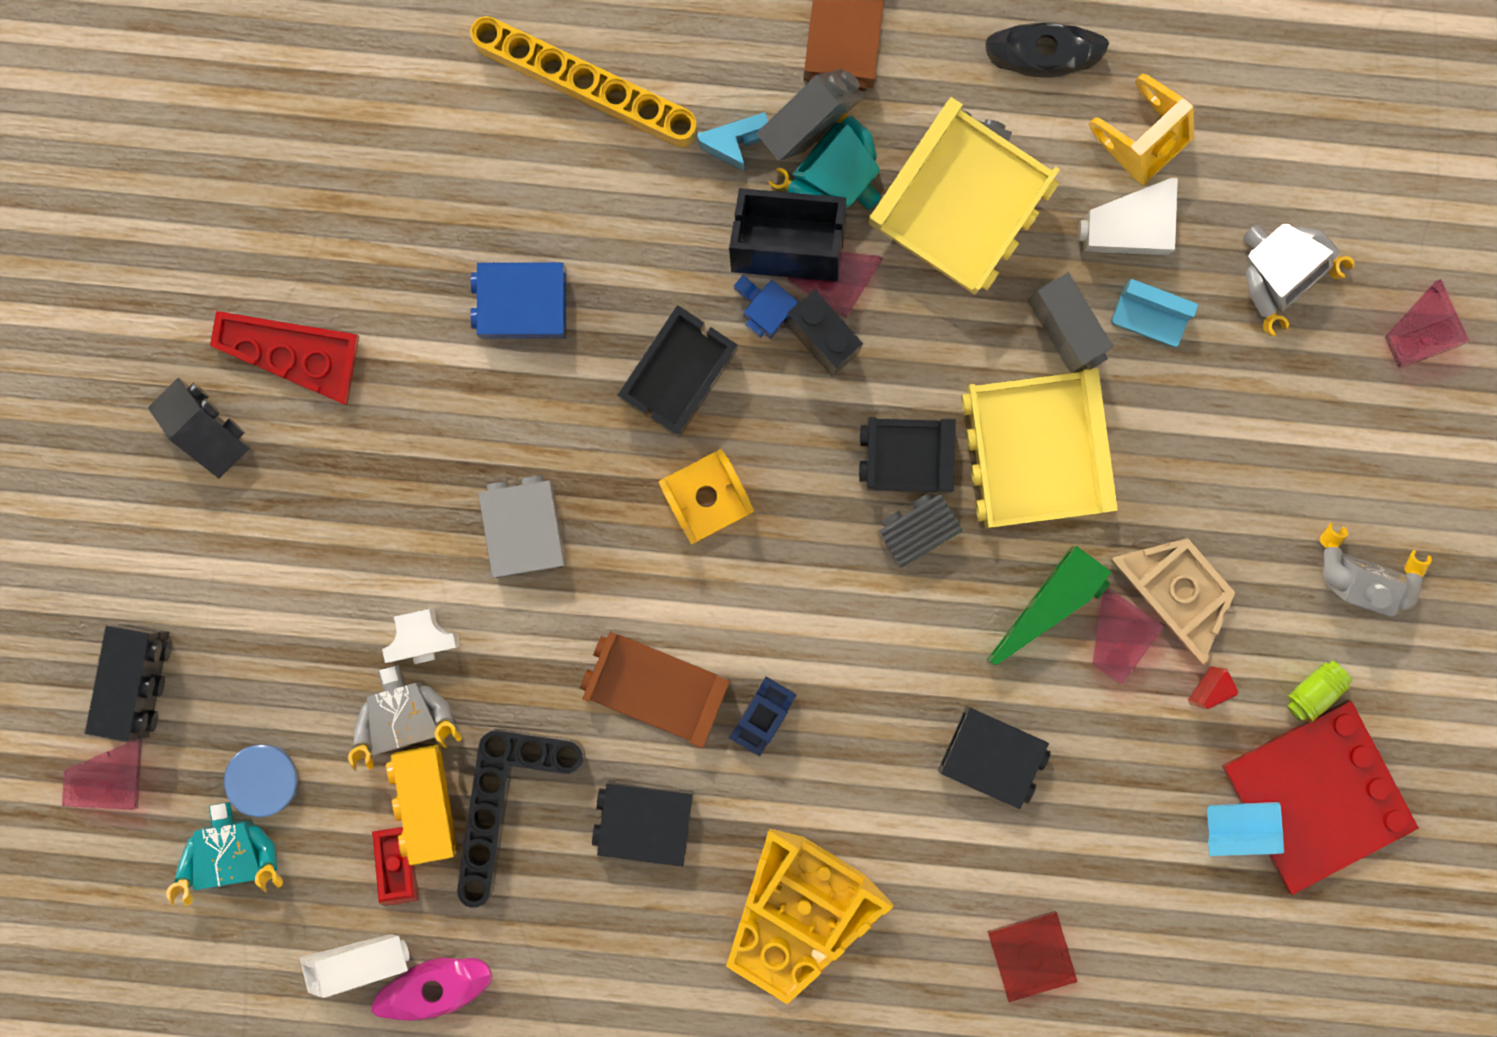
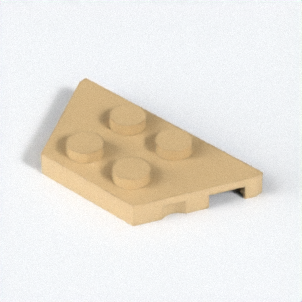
[1110,538,1235,665]

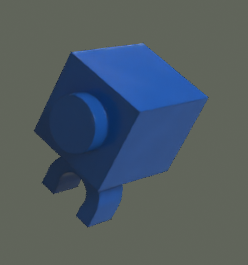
[734,275,799,339]

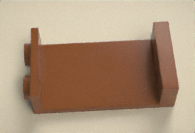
[803,0,884,91]
[579,631,730,748]

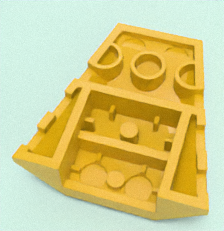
[726,828,894,1004]

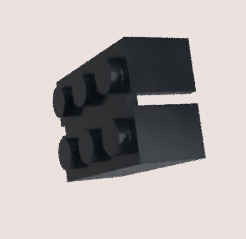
[729,188,846,282]
[617,305,738,438]
[85,624,172,742]

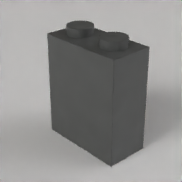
[756,69,864,161]
[1027,272,1114,373]

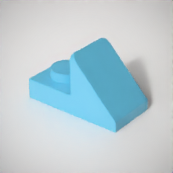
[697,112,768,171]

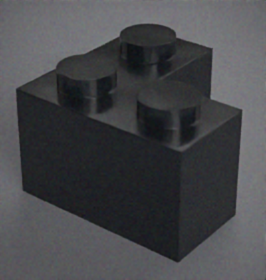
[148,377,250,479]

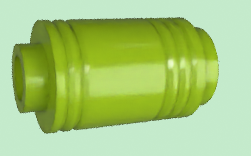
[1287,660,1352,722]

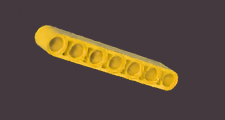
[470,16,697,147]

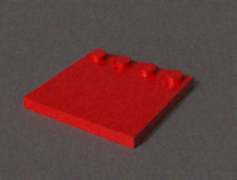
[1222,700,1419,895]

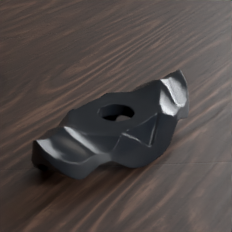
[985,23,1109,78]

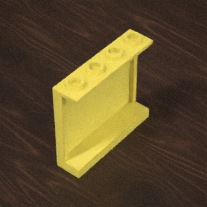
[868,97,1060,295]
[961,368,1118,528]

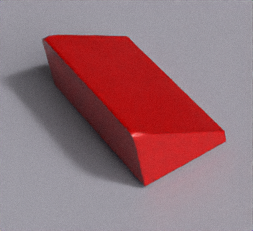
[1188,666,1239,710]

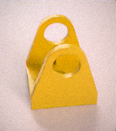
[1089,74,1194,186]
[658,448,755,545]

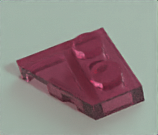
[787,252,883,318]

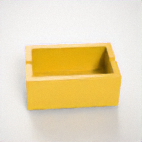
[386,743,458,865]

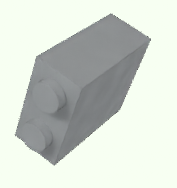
[478,475,567,578]

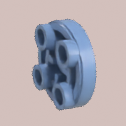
[224,744,298,817]

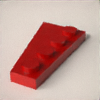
[210,311,360,406]

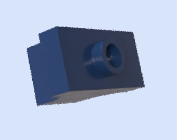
[729,676,797,757]

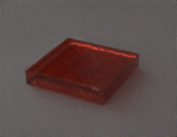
[987,911,1078,1002]

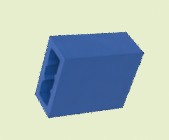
[470,262,566,339]

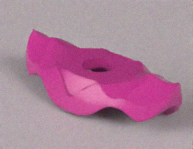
[371,957,493,1021]

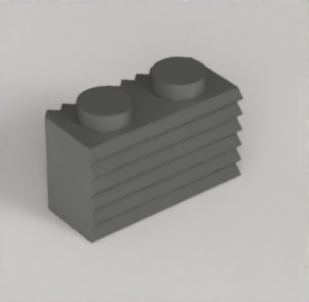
[877,492,963,568]

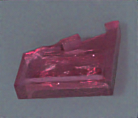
[1385,279,1469,369]
[1092,588,1164,685]
[62,739,142,810]

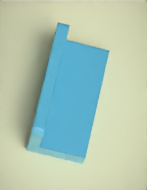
[1111,279,1199,347]
[1207,802,1284,856]

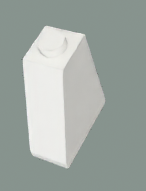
[1078,178,1178,255]
[299,934,409,998]

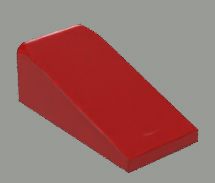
[372,827,419,906]

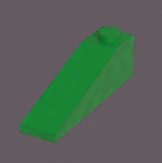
[986,546,1111,665]

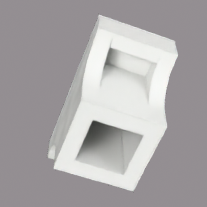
[382,609,461,664]

